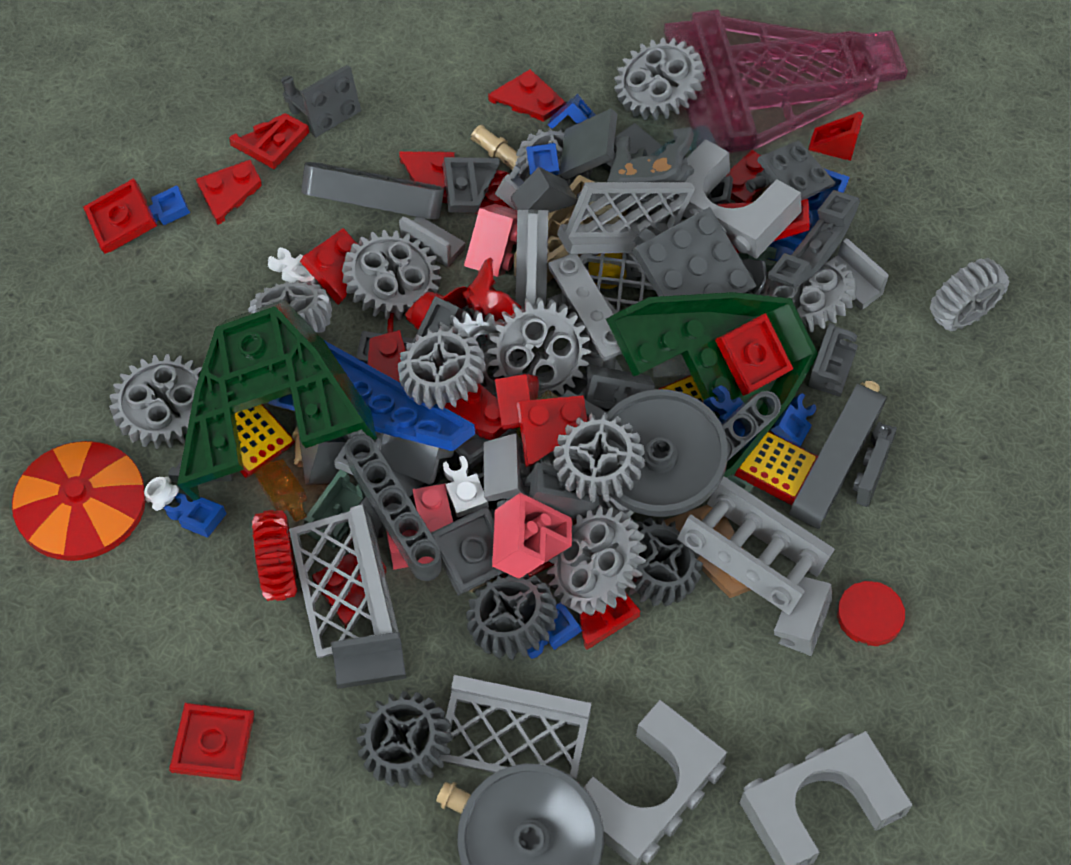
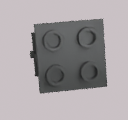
[281,64,361,138]
[746,140,836,201]

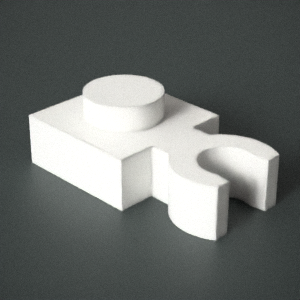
[268,247,318,285]
[443,456,489,518]

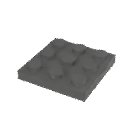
[632,207,756,296]

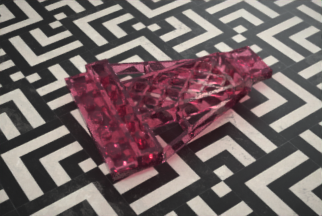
[664,10,908,153]

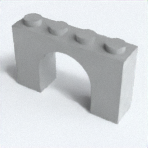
[663,139,801,259]
[584,700,727,865]
[740,731,912,865]

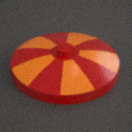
[12,441,146,561]

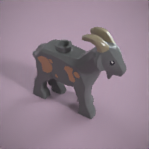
[577,127,694,224]

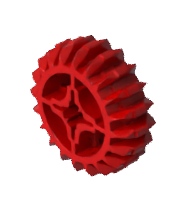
[252,510,297,601]

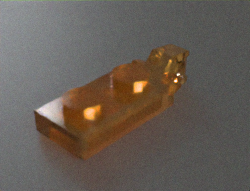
[254,458,308,522]

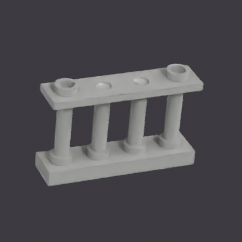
[547,254,623,372]
[677,476,835,615]

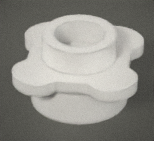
[144,477,179,511]

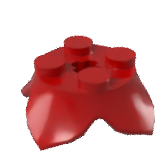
[461,257,522,340]

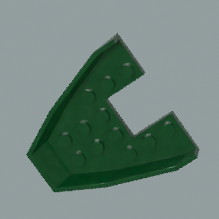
[606,292,818,478]
[177,299,377,501]

